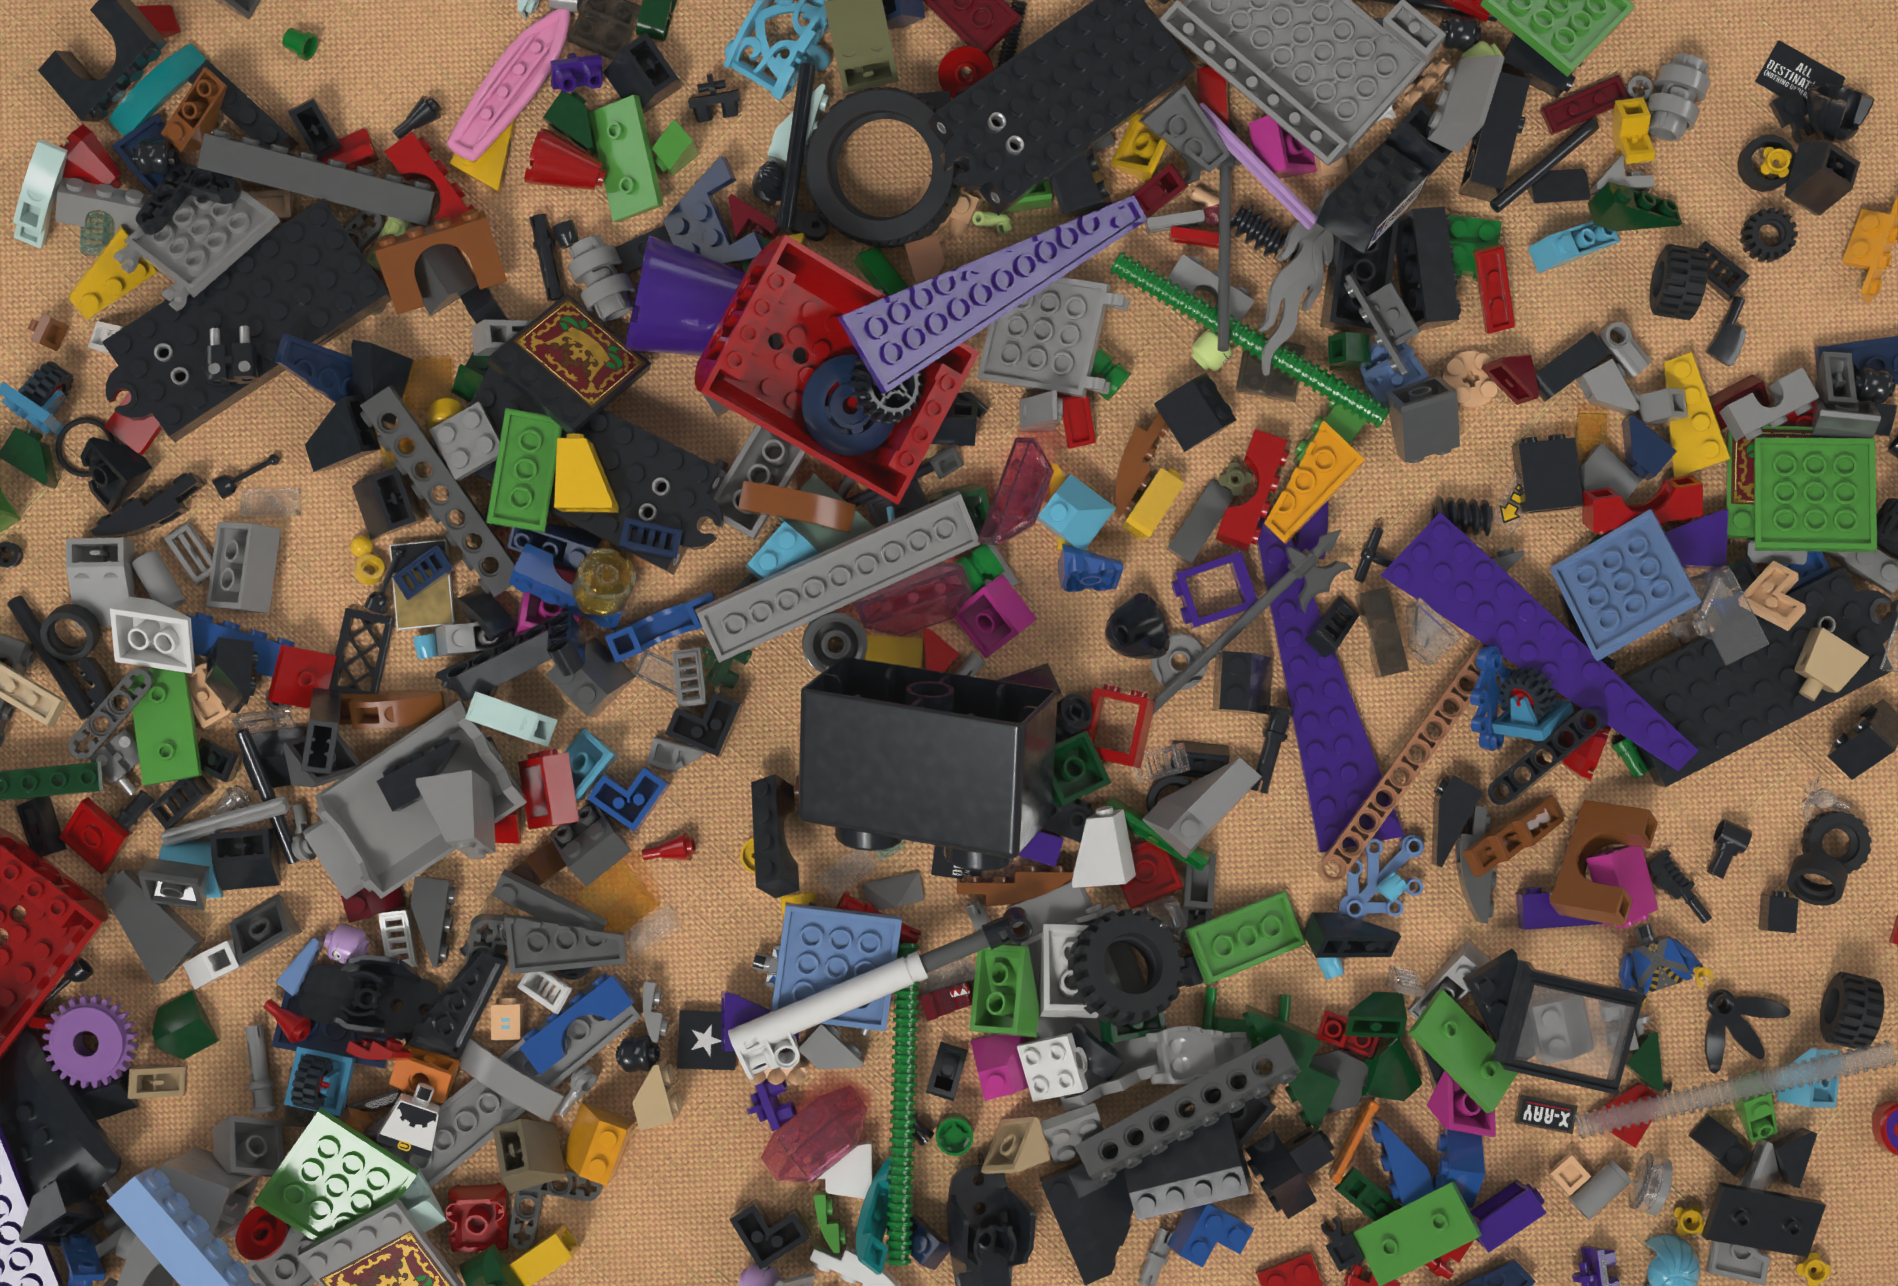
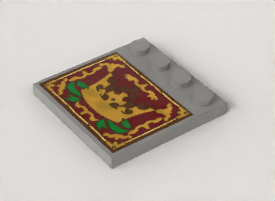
[297,1198,463,1286]

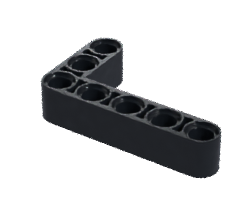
[447,611,586,701]

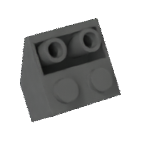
[549,802,632,886]

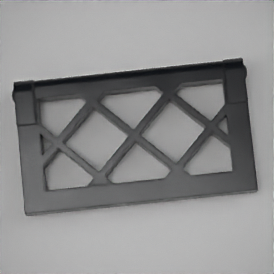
[329,608,395,694]

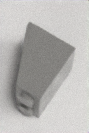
[416,770,496,859]

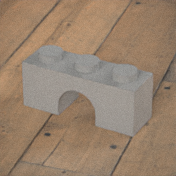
[55,178,151,235]
[1166,254,1255,321]
[1719,367,1819,441]

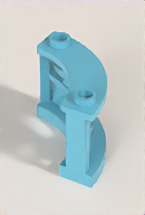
[724,0,829,101]

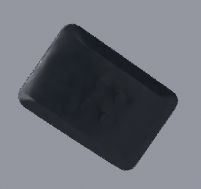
[0,1031,122,1202]

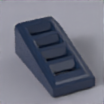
[619,517,683,559]
[392,544,457,601]

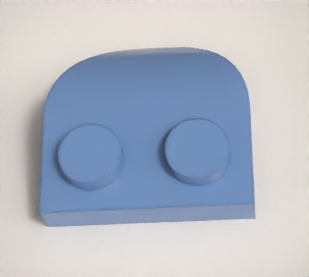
[1360,342,1429,406]

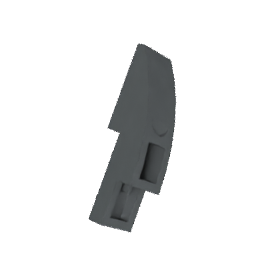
[1455,806,1497,924]

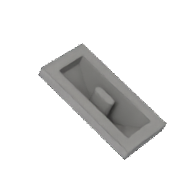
[863,872,924,910]
[1739,1139,1780,1190]

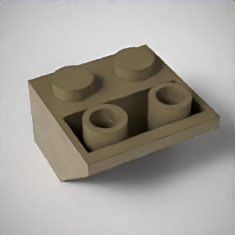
[493,1119,566,1193]

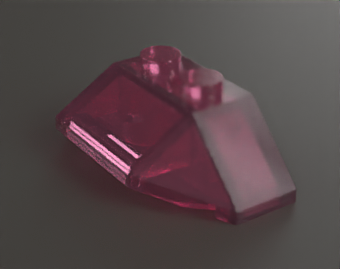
[977,438,1054,545]
[854,562,972,637]
[761,1085,868,1183]

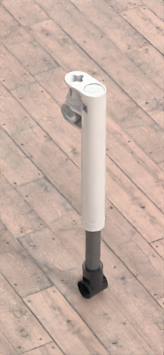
[728,906,1033,1081]

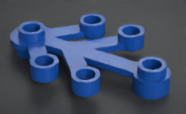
[1470,646,1516,751]

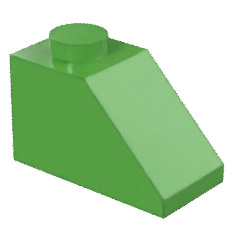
[652,120,698,176]

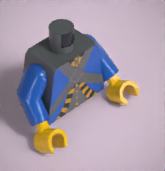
[1618,923,1713,1008]

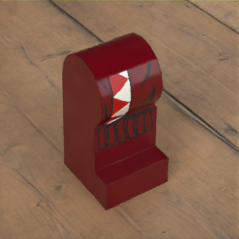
[919,980,973,1022]

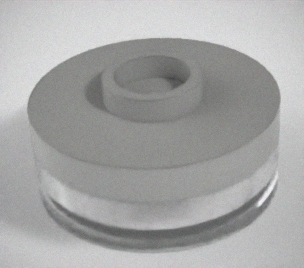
[1629,1152,1673,1216]

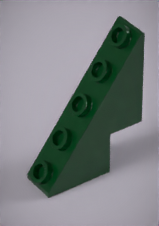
[0,762,103,801]
[1242,1004,1341,1131]

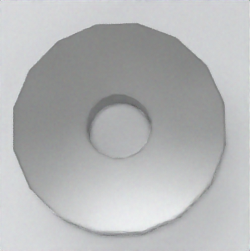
[1150,634,1208,690]

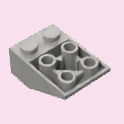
[66,538,135,627]

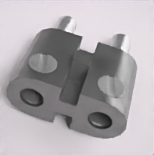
[89,727,140,796]

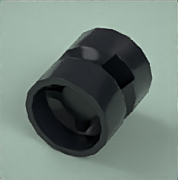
[1055,694,1093,742]

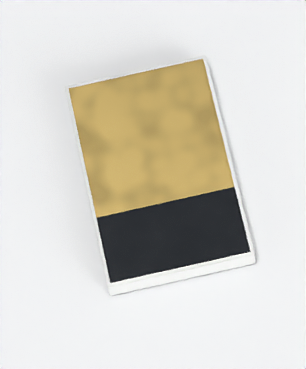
[389,539,456,630]

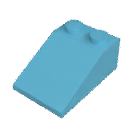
[746,521,819,623]

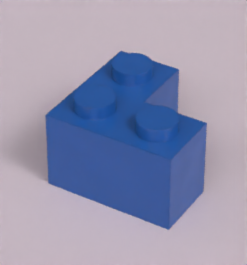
[587,767,671,831]
[1433,1128,1485,1208]
[1167,1203,1254,1268]

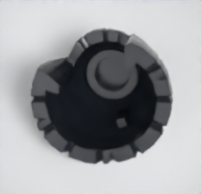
[1807,83,1874,143]
[1105,593,1170,659]

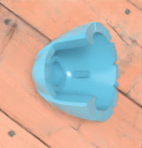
[1644,1234,1700,1286]

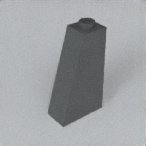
[102,870,205,985]

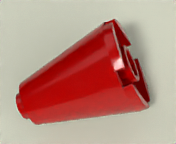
[524,128,607,190]

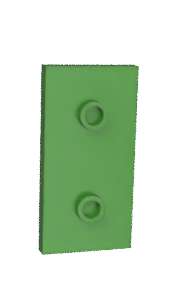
[589,95,664,222]
[487,408,562,533]
[127,668,202,786]
[1184,891,1306,985]
[1408,989,1518,1113]
[1353,1182,1482,1286]

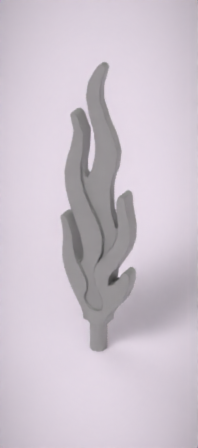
[1259,189,1334,376]

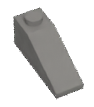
[471,320,532,356]

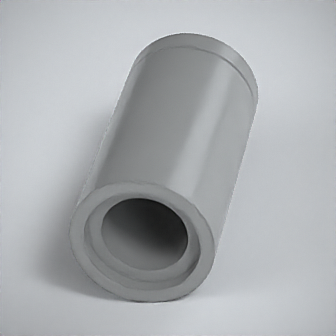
[131,550,186,609]
[1569,1160,1632,1220]

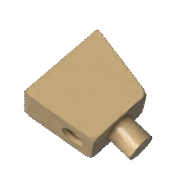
[1795,628,1869,701]

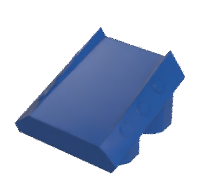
[1058,544,1123,592]

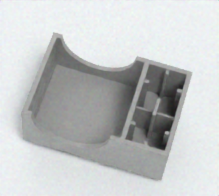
[103,1147,259,1286]

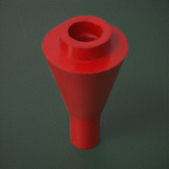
[642,832,696,861]
[264,999,311,1043]

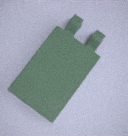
[776,474,875,553]

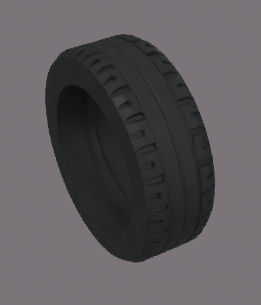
[804,87,964,248]

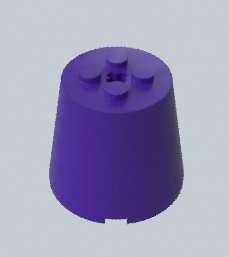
[625,236,745,356]

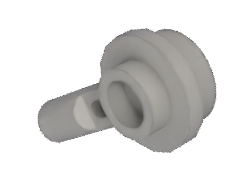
[291,804,317,861]
[556,1066,598,1117]

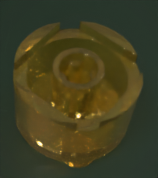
[572,548,636,616]

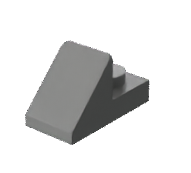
[1590,155,1654,195]

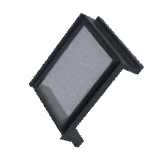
[1492,960,1647,1095]

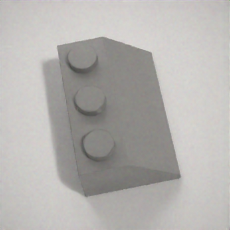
[1428,55,1505,153]
[206,522,281,614]

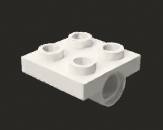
[1017,1033,1088,1102]

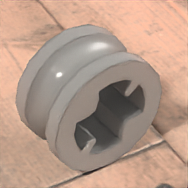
[1625,76,1653,101]

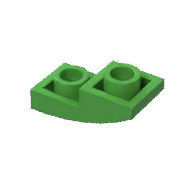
[814,1190,846,1253]

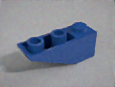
[1371,1117,1435,1206]

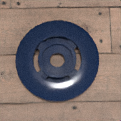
[801,354,896,456]

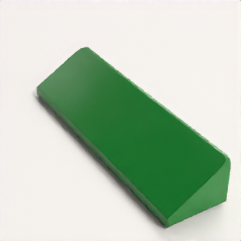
[854,247,909,296]
[1105,797,1211,871]

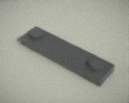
[492,869,608,930]

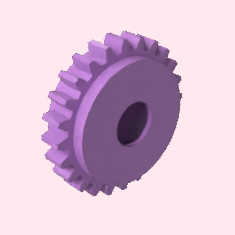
[42,994,139,1088]

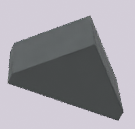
[1815,351,1857,406]

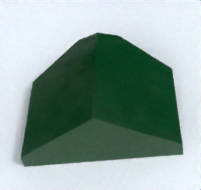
[152,990,220,1060]

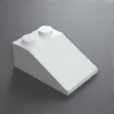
[110,596,195,673]
[1039,924,1099,1018]

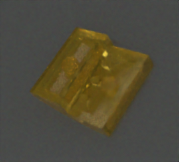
[577,860,660,933]

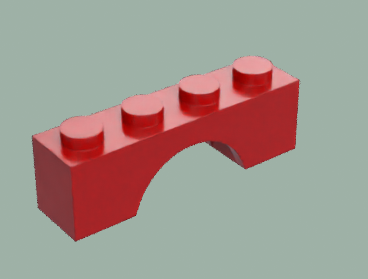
[384,132,475,248]
[1215,429,1290,551]
[1582,475,1703,534]

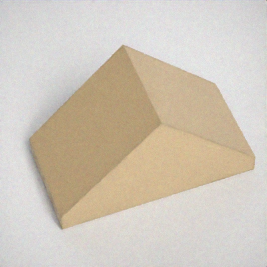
[128,1064,186,1099]

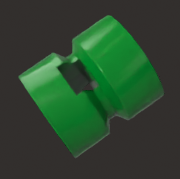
[1090,348,1132,401]
[951,542,1005,594]
[936,1113,973,1156]

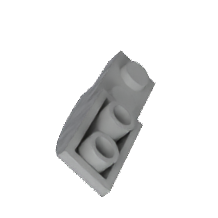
[1825,549,1898,596]

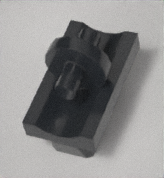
[688,73,740,123]

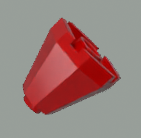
[59,124,122,189]
[1544,720,1611,782]

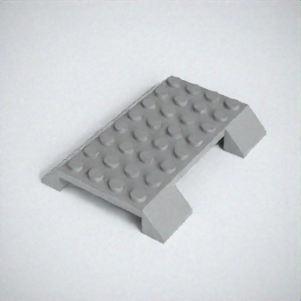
[1159,0,1446,166]

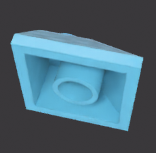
[1036,474,1116,550]
[1776,1048,1843,1108]

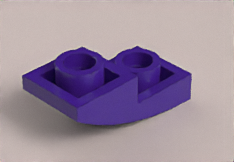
[1295,501,1328,560]

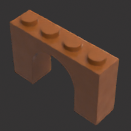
[373,209,507,315]
[1549,800,1658,927]

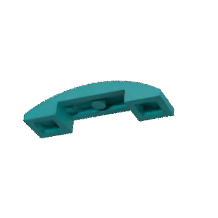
[108,44,206,136]
[856,1157,891,1275]

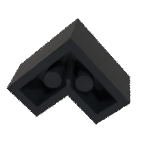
[665,692,743,757]
[1827,699,1898,780]
[1245,1131,1317,1219]
[729,1198,811,1269]

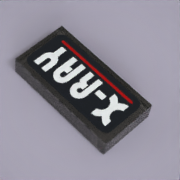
[1514,1094,1578,1134]

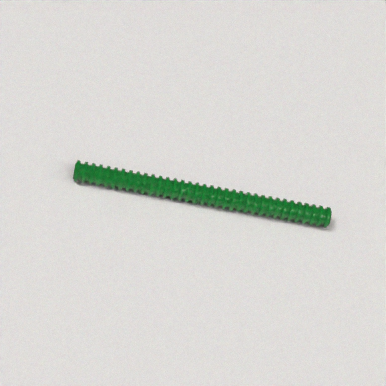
[1110,251,1390,428]
[885,943,921,1266]

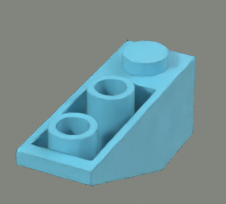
[1528,221,1620,274]

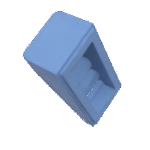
[277,936,325,996]

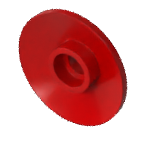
[938,46,994,99]
[235,1206,289,1261]

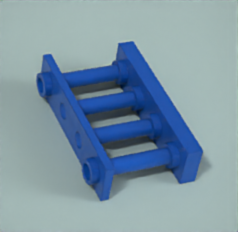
[61,1234,105,1286]

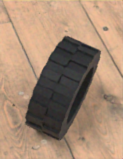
[1801,811,1872,874]

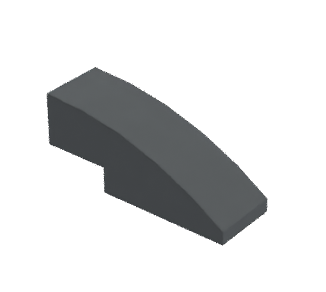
[1166,479,1235,565]
[1178,852,1216,943]

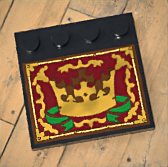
[487,293,651,434]

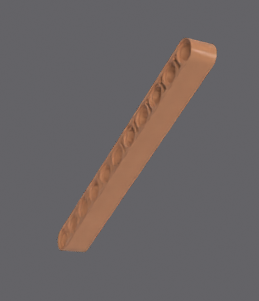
[1317,641,1503,883]

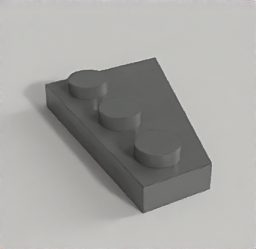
[1139,85,1231,172]

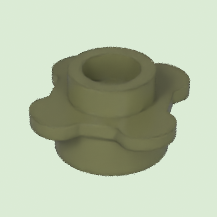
[1218,462,1253,496]

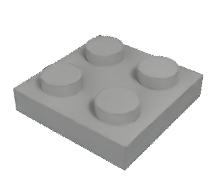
[429,402,500,481]
[1040,1103,1104,1164]

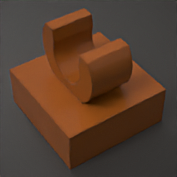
[27,314,69,351]

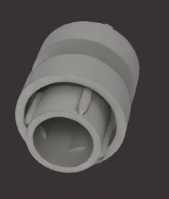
[1647,53,1710,141]
[568,235,635,322]

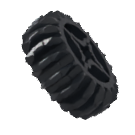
[848,359,924,424]

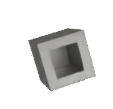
[1639,388,1688,424]

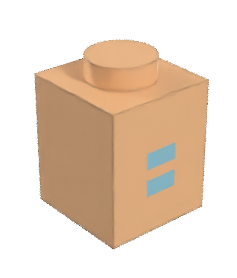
[491,997,525,1040]

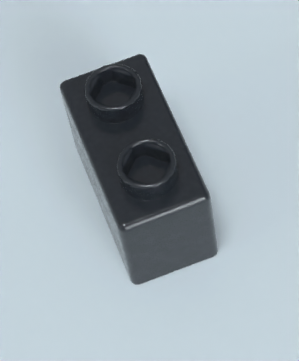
[798,657,1058,871]

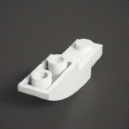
[810,1244,901,1286]

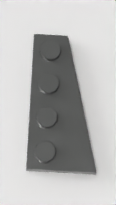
[504,915,627,974]

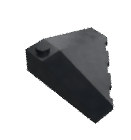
[1040,1147,1134,1285]

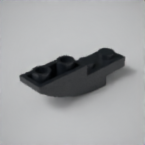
[91,473,205,538]

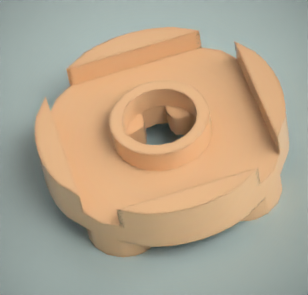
[1441,351,1498,409]

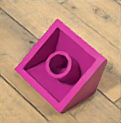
[1427,1071,1496,1137]

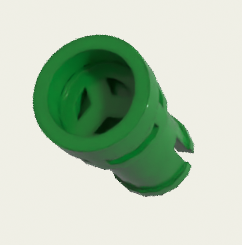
[1610,736,1650,779]

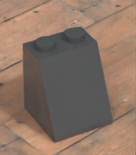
[1384,375,1460,463]
[546,637,636,718]

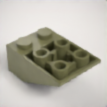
[824,0,899,93]

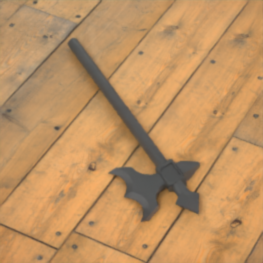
[1180,119,1242,352]
[1153,529,1352,714]

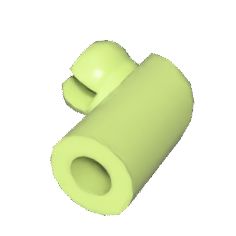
[972,211,1012,235]

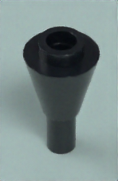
[393,95,442,139]

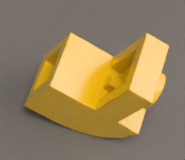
[1613,97,1655,164]

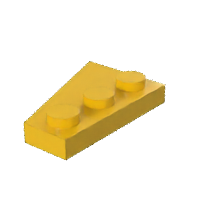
[450,118,516,193]
[68,225,158,320]

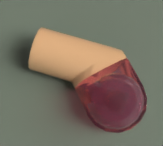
[1190,186,1219,225]

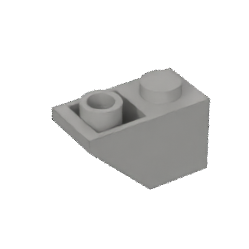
[1576,359,1640,415]
[798,1024,864,1069]

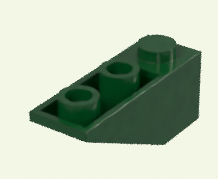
[1587,181,1682,231]

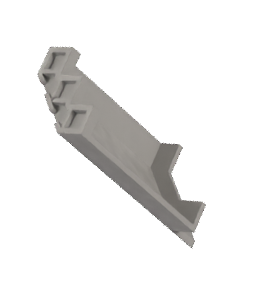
[303,700,527,900]
[1006,882,1160,1111]

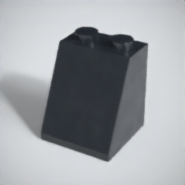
[1212,651,1273,715]

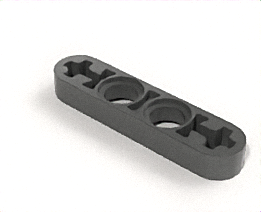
[68,667,154,759]

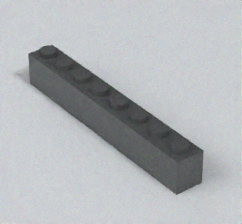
[197,129,437,226]

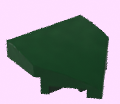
[1362,1038,1422,1101]

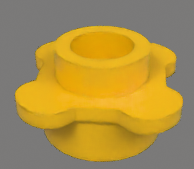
[1760,147,1792,178]
[1673,1205,1704,1236]
[1796,1252,1831,1286]

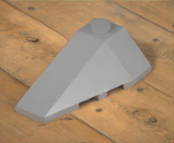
[1142,758,1262,859]

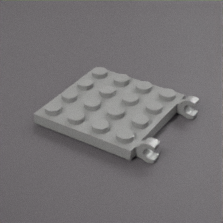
[114,180,280,311]
[977,277,1130,398]

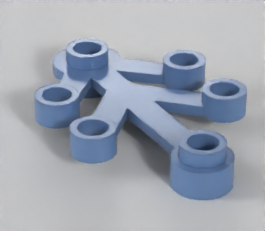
[1339,834,1424,920]

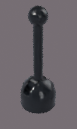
[212,454,280,500]
[364,547,404,615]
[37,957,94,1012]

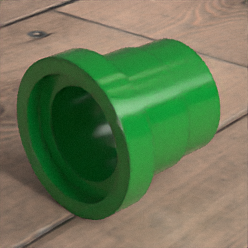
[282,28,318,61]

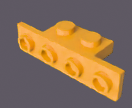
[1842,194,1898,303]

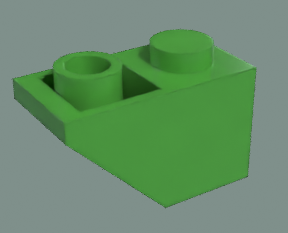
[1728,1070,1778,1143]

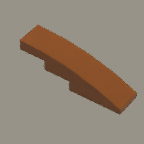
[1462,795,1564,877]

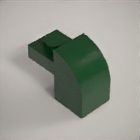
[1328,332,1371,371]

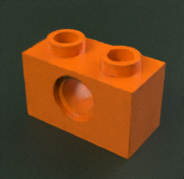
[389,1043,461,1104]

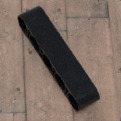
[1488,705,1608,805]

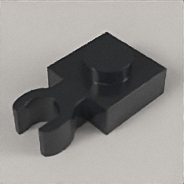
[1769,88,1814,143]
[1321,1216,1365,1272]

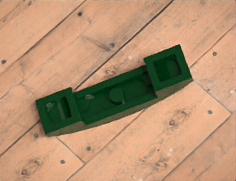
[1334,1166,1402,1221]

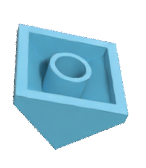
[564,728,619,800]
[158,840,223,898]

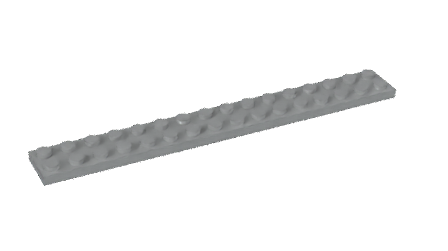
[245,971,642,1286]

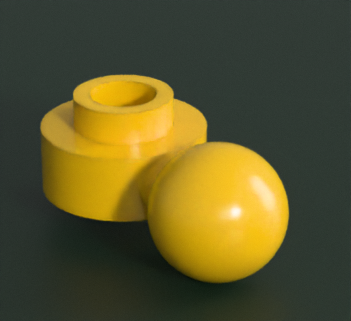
[350,535,385,585]

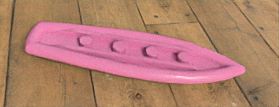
[447,9,571,161]

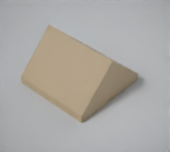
[981,1117,1050,1174]

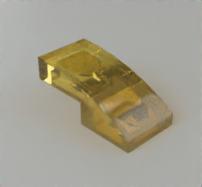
[1575,413,1607,470]

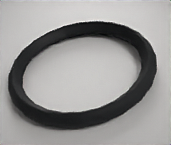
[56,418,116,477]

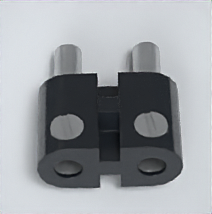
[204,326,258,386]

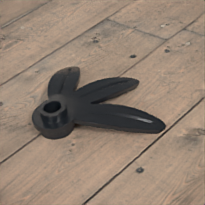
[1705,989,1791,1074]

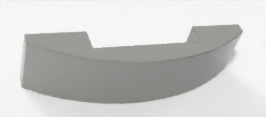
[456,1037,564,1121]

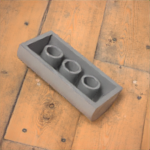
[713,425,807,540]

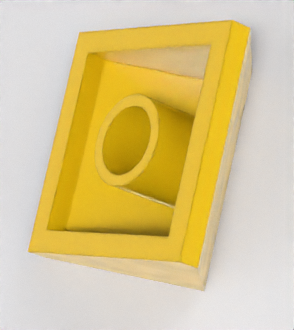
[1110,115,1168,182]

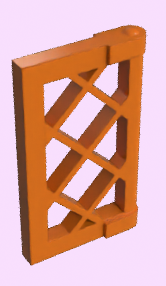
[1329,1098,1380,1184]

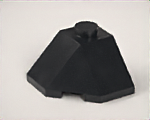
[80,437,152,513]

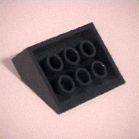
[1124,1108,1252,1221]

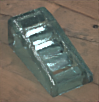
[80,211,114,256]

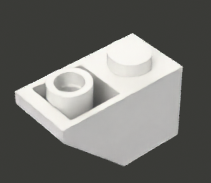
[183,939,248,990]

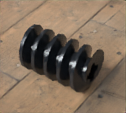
[1230,203,1290,260]
[1430,496,1493,536]

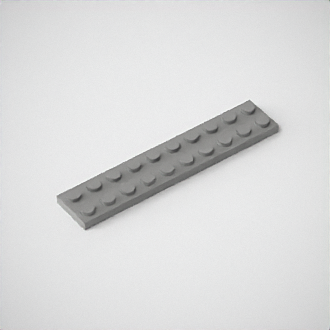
[695,491,981,662]

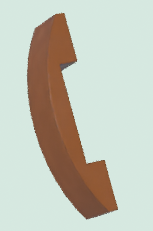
[738,481,855,533]

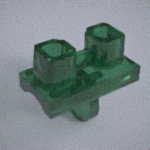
[701,646,753,689]

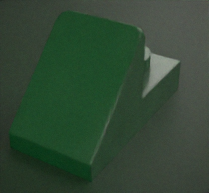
[452,352,489,403]

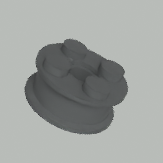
[802,612,867,673]

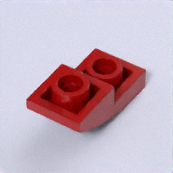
[1197,66,1231,125]
[1317,1010,1381,1059]
[346,1038,413,1061]

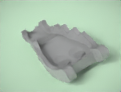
[1146,1026,1251,1085]

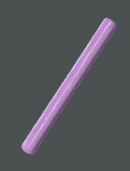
[1199,103,1318,229]

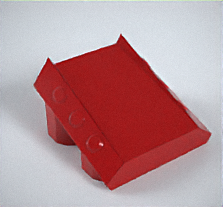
[445,1182,508,1252]

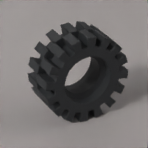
[1740,207,1798,263]

